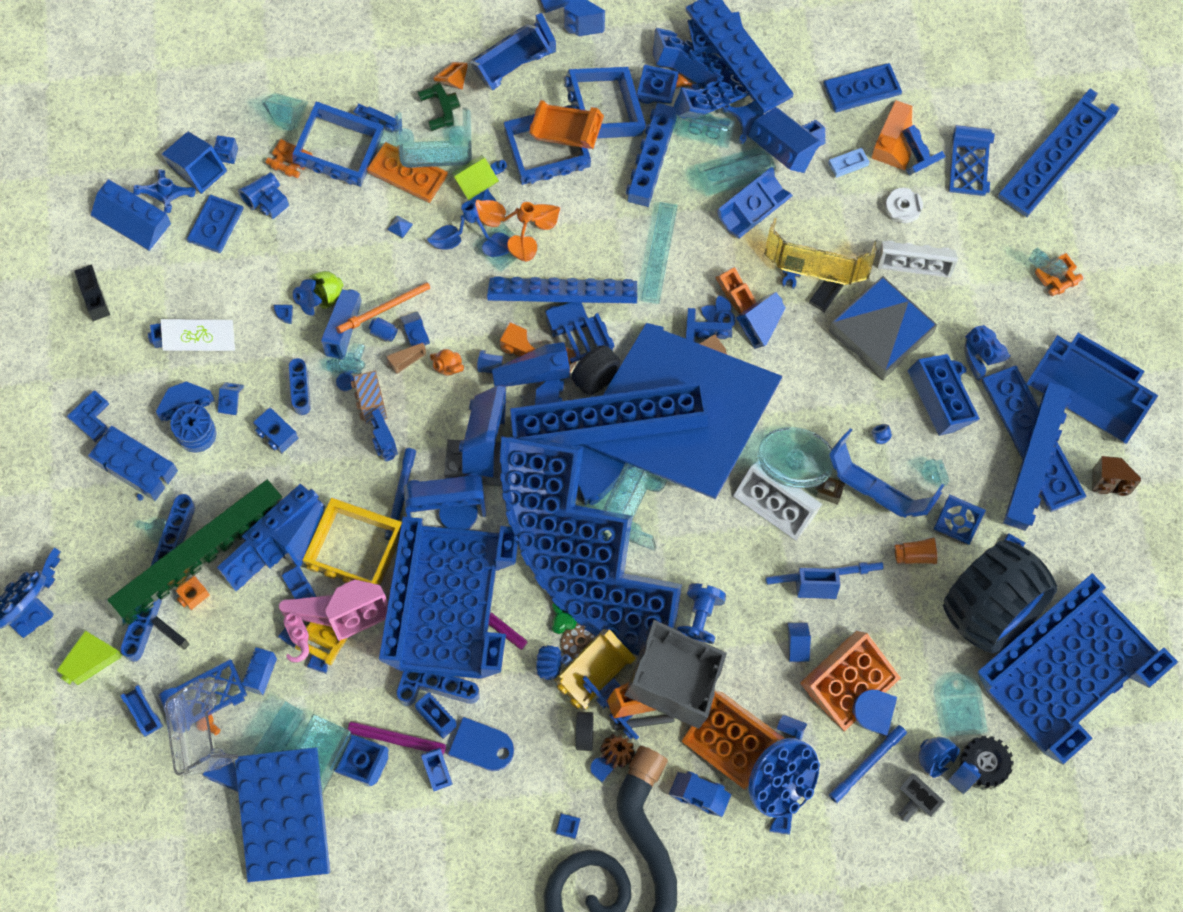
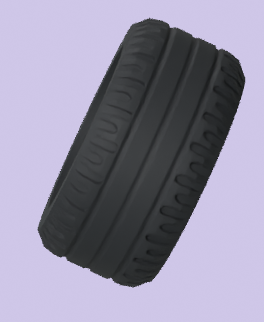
[572,346,621,394]

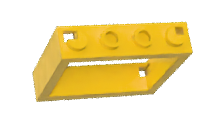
[303,498,402,585]

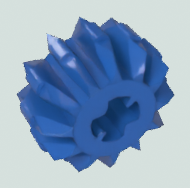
[536,645,562,680]

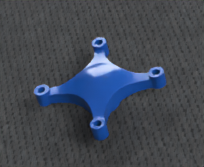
[722,101,764,144]
[133,169,196,213]

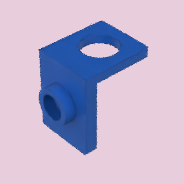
[218,382,244,415]

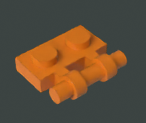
[266,139,313,178]
[1035,253,1083,297]

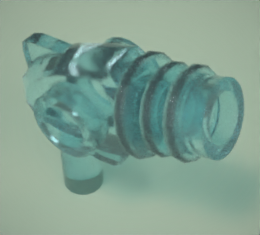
[327,344,365,374]

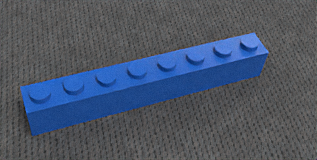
[1003,382,1072,531]

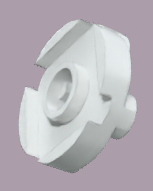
[885,188,923,223]

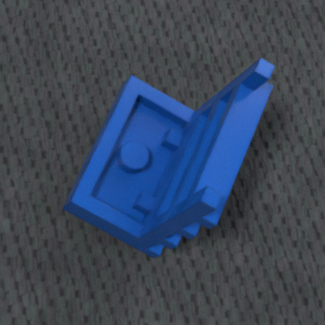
[557,313,615,363]

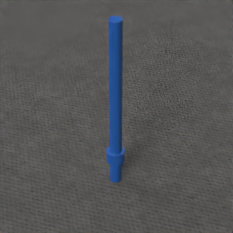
[766,562,883,585]

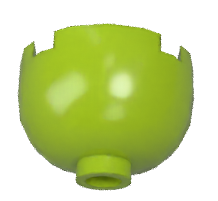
[309,271,343,309]

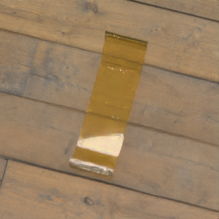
[764,218,877,285]

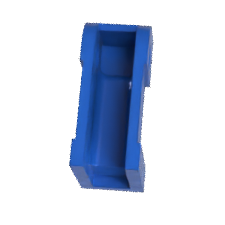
[120,685,164,737]

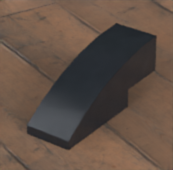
[74,264,111,321]

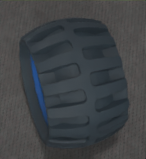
[943,540,1058,654]

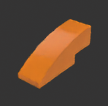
[715,267,756,315]

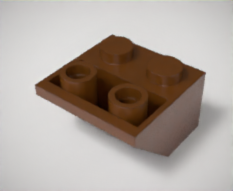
[1092,456,1141,496]

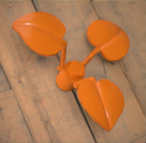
[475,200,560,262]

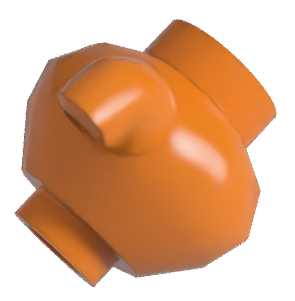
[430,349,464,376]

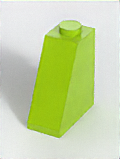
[57,630,122,685]

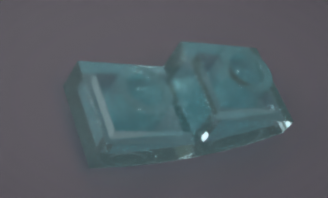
[1028,247,1069,279]

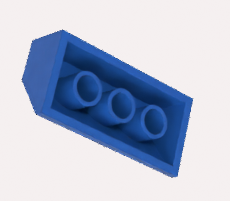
[747,107,821,173]
[91,179,171,251]
[907,354,980,436]

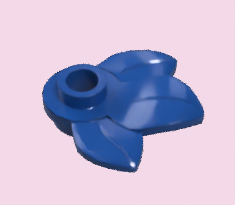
[292,279,322,316]
[701,296,736,327]

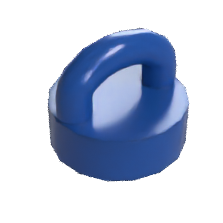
[871,424,892,444]

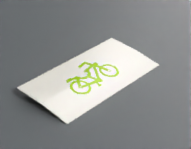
[161,319,235,351]

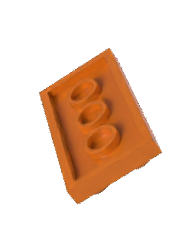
[367,142,448,203]

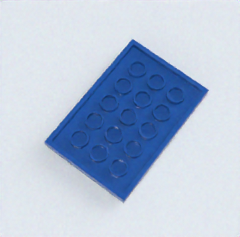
[235,747,331,883]

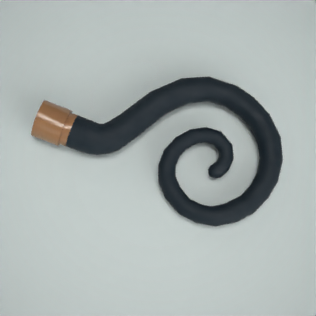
[544,745,677,912]

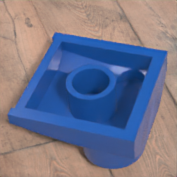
[637,65,679,104]
[334,735,389,786]

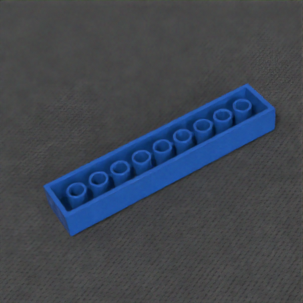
[510,382,709,445]

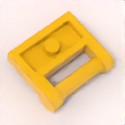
[295,622,348,666]

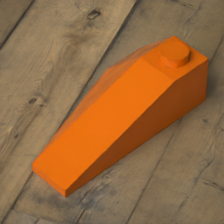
[872,100,912,170]

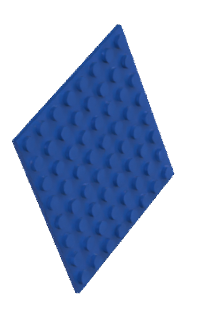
[582,324,782,500]

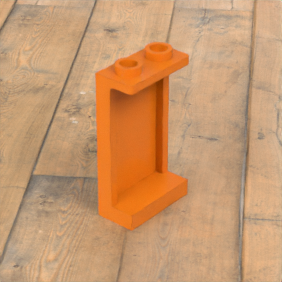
[530,100,604,149]

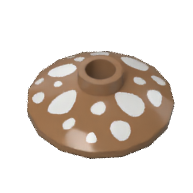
[561,624,595,659]

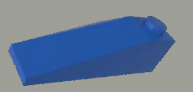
[492,342,570,387]

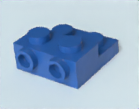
[965,325,1011,365]
[371,409,398,462]

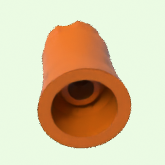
[895,537,937,564]

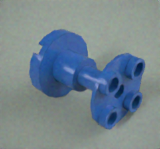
[677,583,726,644]

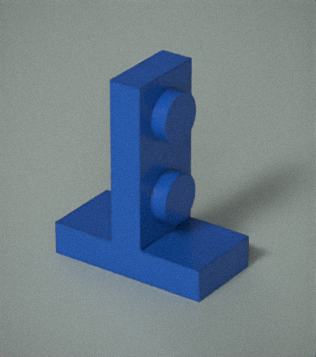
[902,125,946,176]
[686,308,733,342]

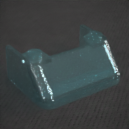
[394,107,472,168]
[603,463,685,551]

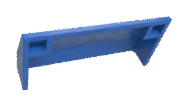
[1026,335,1159,444]

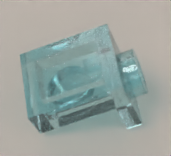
[921,459,949,487]

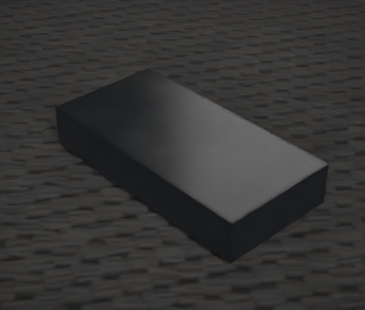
[809,274,845,313]
[152,616,190,650]

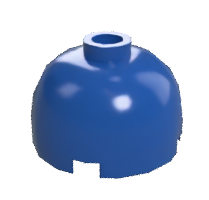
[919,736,960,778]

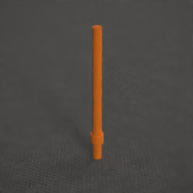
[336,282,430,334]

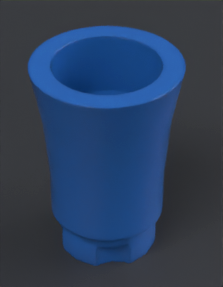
[238,172,280,210]

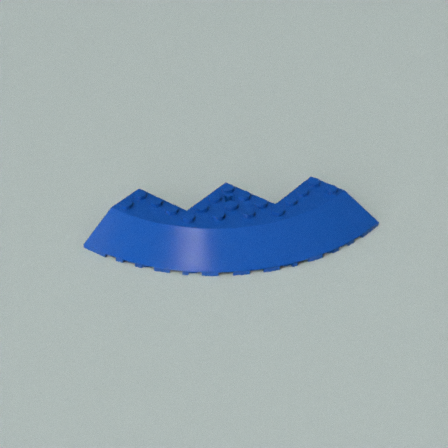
[500,436,682,656]

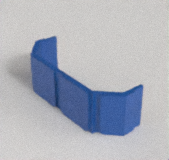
[829,428,944,518]

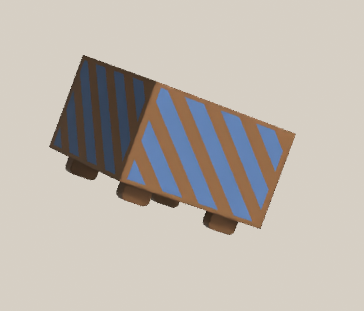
[351,370,388,424]

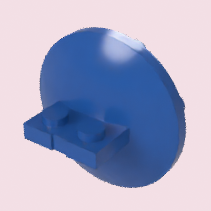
[0,570,54,638]
[749,738,820,818]

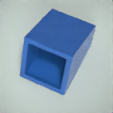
[162,131,228,194]

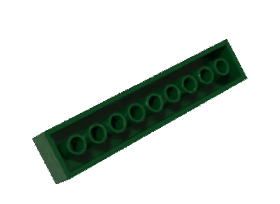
[107,479,282,627]

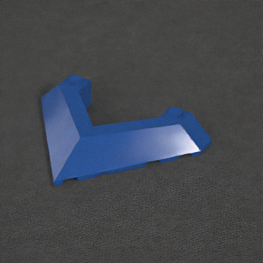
[653,28,749,119]

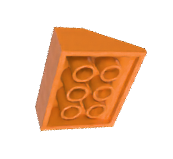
[800,630,901,731]
[682,691,785,790]

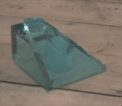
[262,93,308,130]

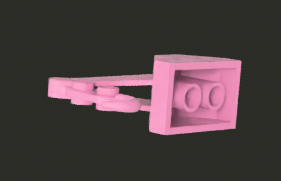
[279,580,388,663]

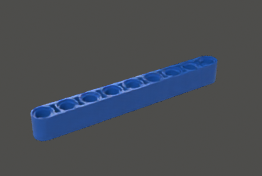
[121,494,195,662]

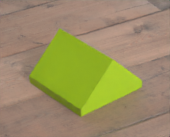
[451,155,499,200]

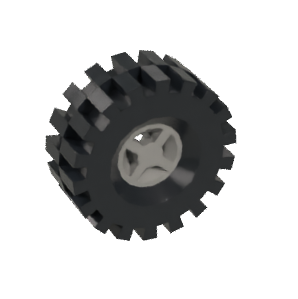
[959,735,1014,790]

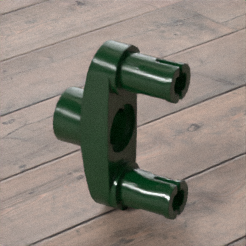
[417,82,461,131]

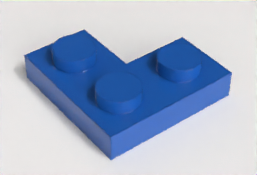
[67,390,109,442]

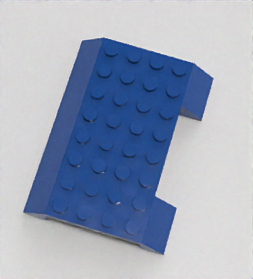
[379,517,518,679]
[977,573,1178,765]

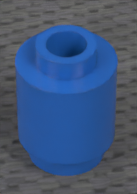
[369,317,398,342]

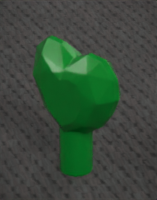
[551,603,577,634]

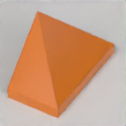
[434,62,468,90]

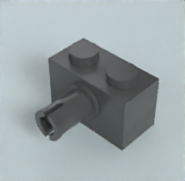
[897,773,946,823]

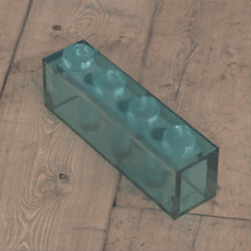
[252,701,305,755]

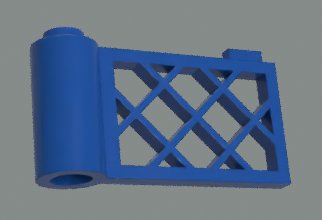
[949,125,995,196]
[158,659,247,734]

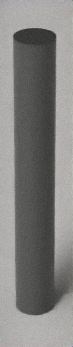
[614,715,675,731]

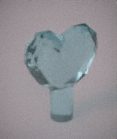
[136,518,167,543]

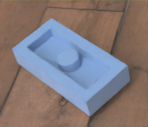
[828,148,869,178]

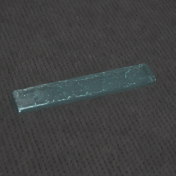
[641,202,678,304]

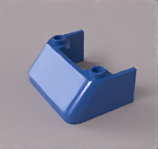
[470,24,552,91]
[459,385,506,477]
[404,473,487,517]

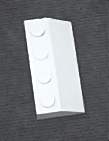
[878,241,958,278]
[733,460,822,540]

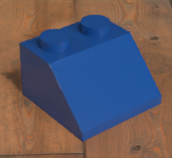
[564,0,605,36]

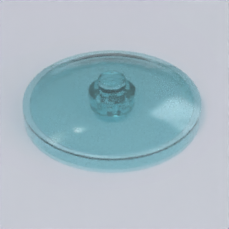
[758,427,834,488]

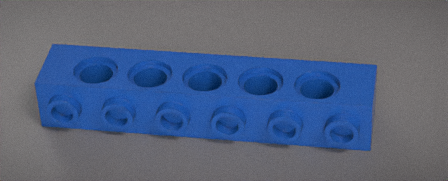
[626,103,677,207]

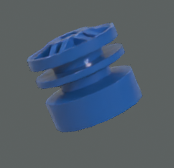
[170,404,217,453]

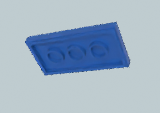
[823,63,902,113]

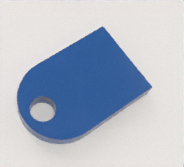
[448,717,514,771]

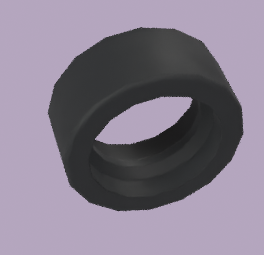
[576,712,594,751]

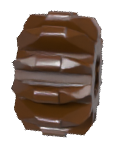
[600,734,635,769]

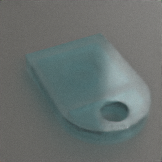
[940,674,988,737]

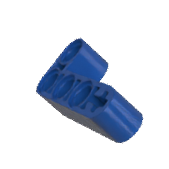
[397,671,480,706]

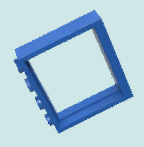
[564,67,646,139]
[293,101,384,187]
[504,105,591,185]

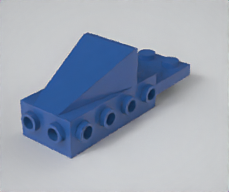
[217,483,325,591]

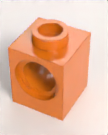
[176,575,210,610]

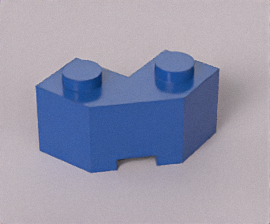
[669,771,732,817]

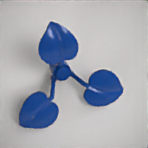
[427,189,510,257]

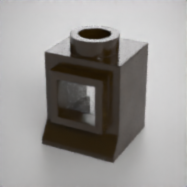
[815,475,846,505]

